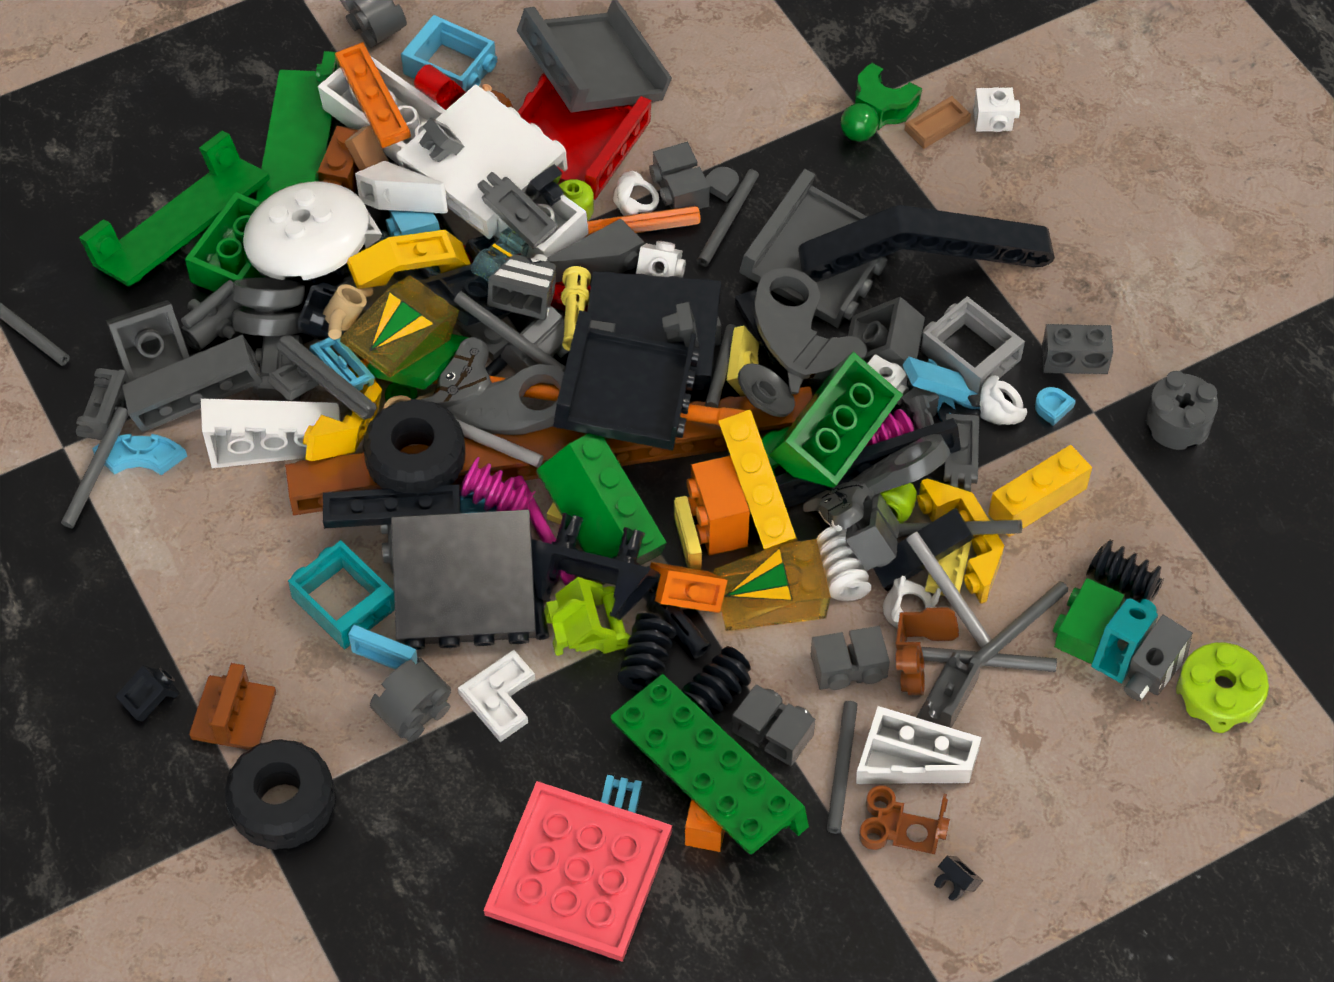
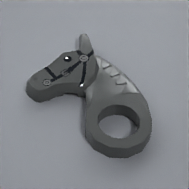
[803,434,951,531]

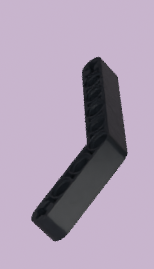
[798,205,1055,282]

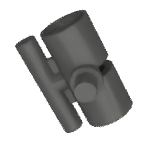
[180,280,243,352]

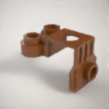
[896,607,959,696]
[859,785,950,854]

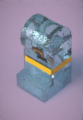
[471,227,529,282]

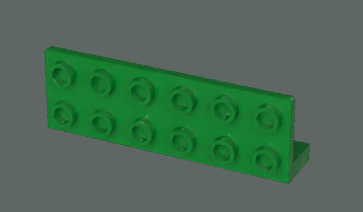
[256,51,338,203]
[79,131,270,286]
[611,674,809,854]

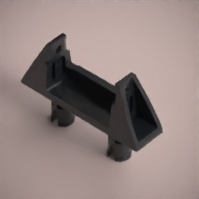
[531,513,661,620]

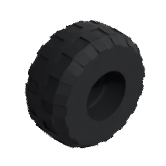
[363,399,465,496]
[225,739,335,850]

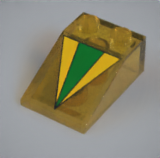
[340,275,459,378]
[713,539,831,631]

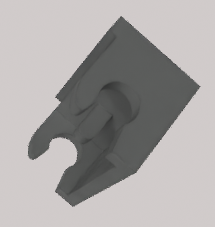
[76,368,129,440]
[917,651,982,728]

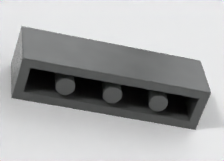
[122,335,263,433]

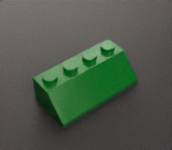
[769,351,903,488]
[536,434,667,585]

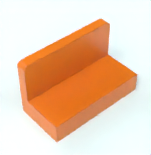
[650,562,728,613]

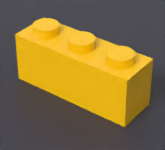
[988,445,1092,537]

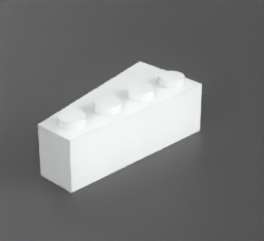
[201,399,341,468]

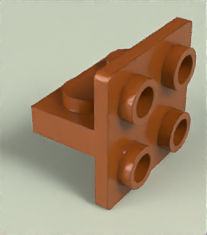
[189,663,276,750]

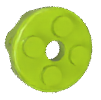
[1176,642,1269,733]

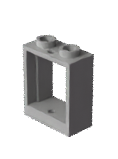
[921,296,1025,396]

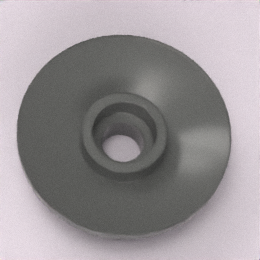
[738,363,795,417]

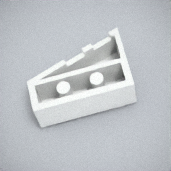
[856,706,982,784]

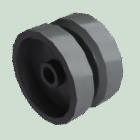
[232,277,305,336]

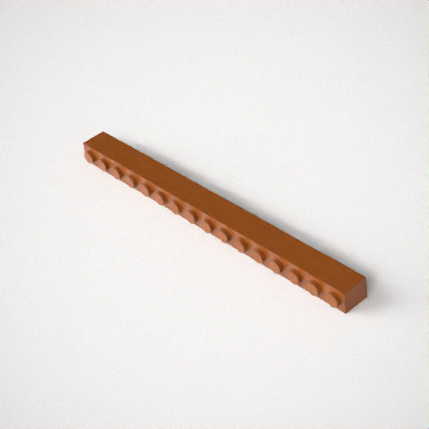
[285,386,813,516]

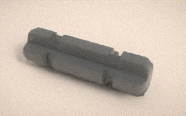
[909,395,934,430]

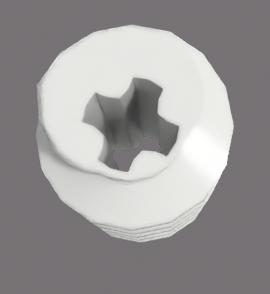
[816,527,871,601]

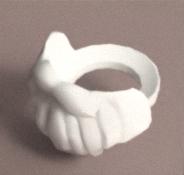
[613,171,659,216]
[980,375,1027,425]

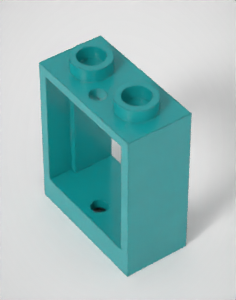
[288,540,395,650]

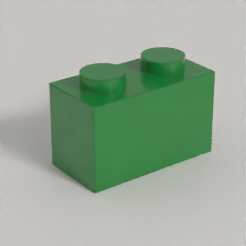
[1053,578,1125,664]

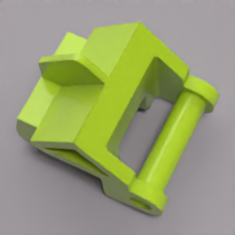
[544,577,630,656]

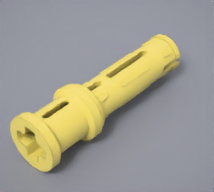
[561,266,591,351]

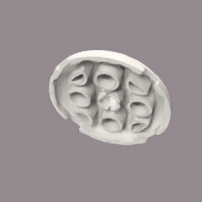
[243,181,370,280]

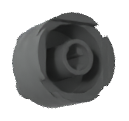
[340,0,407,48]
[1145,371,1218,450]
[370,658,451,742]

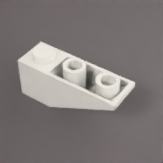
[355,161,448,213]

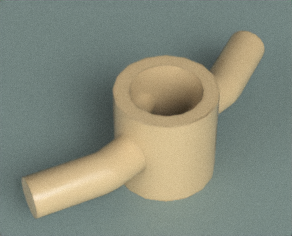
[323,284,373,340]

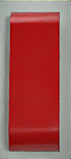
[414,64,466,110]

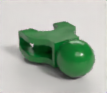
[840,63,922,142]

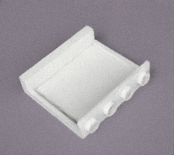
[397,84,568,239]

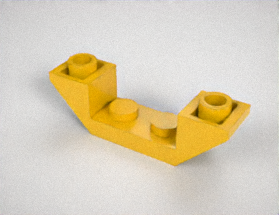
[347,230,470,289]
[303,360,382,461]
[917,478,1005,604]

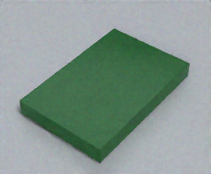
[367,328,469,390]

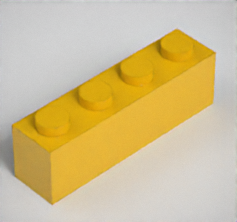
[718,410,797,552]

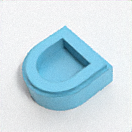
[1035,387,1076,426]

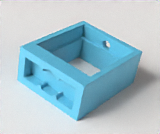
[401,15,497,92]

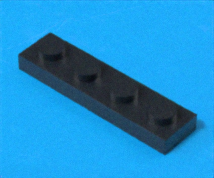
[323,485,461,529]

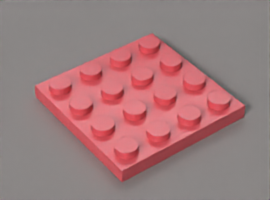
[484,781,672,962]

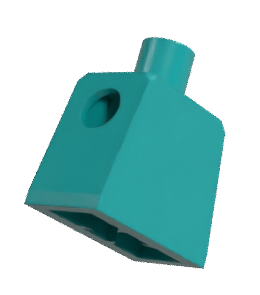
[1091,599,1158,684]

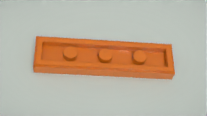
[335,42,411,148]

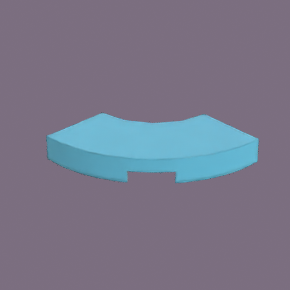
[92,434,187,475]

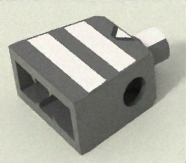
[487,254,556,320]
[1124,614,1193,701]

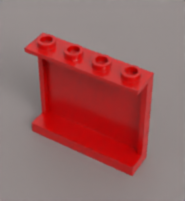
[517,73,651,200]

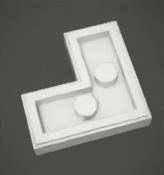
[458,650,535,742]

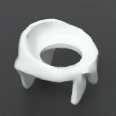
[883,575,941,628]

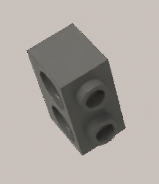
[1041,324,1113,374]

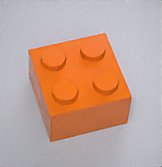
[686,455,750,556]

